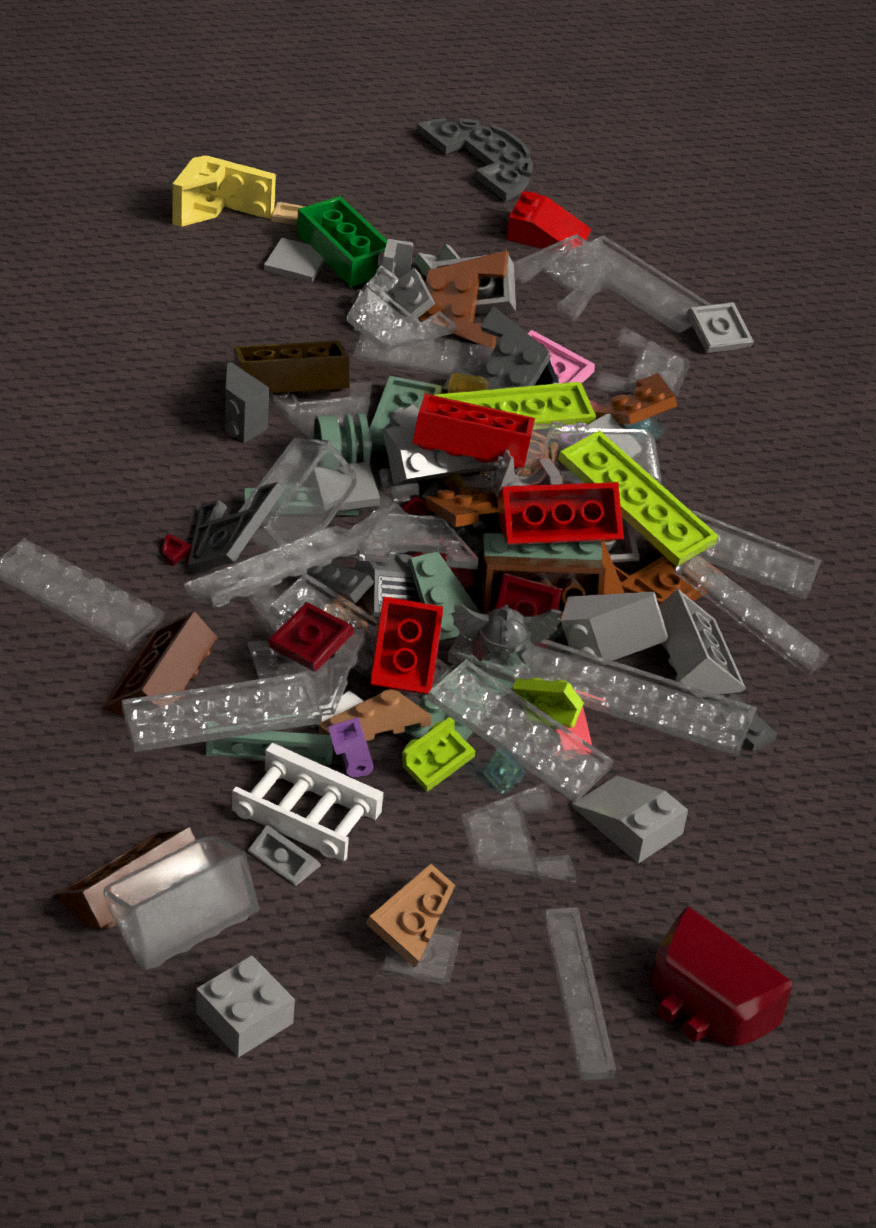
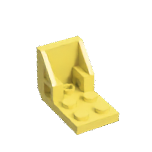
[172,156,276,227]

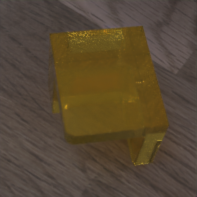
[448,373,489,393]

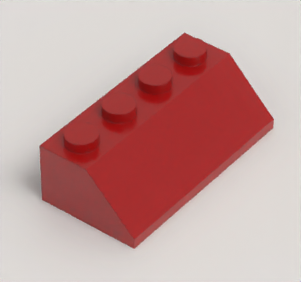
[412,393,535,469]
[497,482,624,545]

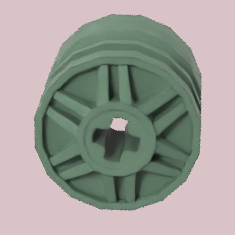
[314,413,372,467]

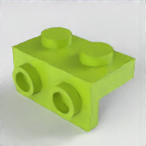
[512,678,584,728]
[402,717,475,792]

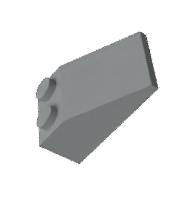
[432,255,516,314]
[561,592,668,665]
[572,776,688,863]

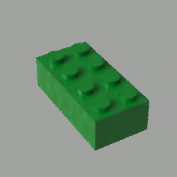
[296,196,387,287]

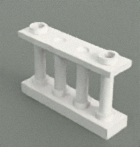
[232,743,383,862]

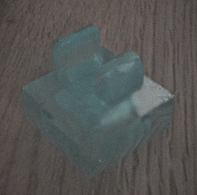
[483,749,526,793]

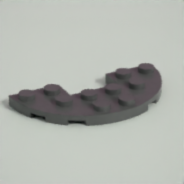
[417,118,533,202]

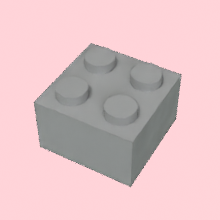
[196,956,295,1058]

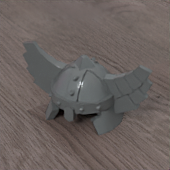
[451,604,561,664]

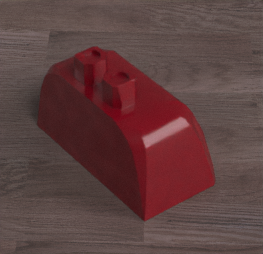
[650,906,793,1046]

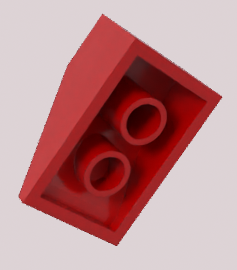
[506,191,591,258]
[370,597,444,695]

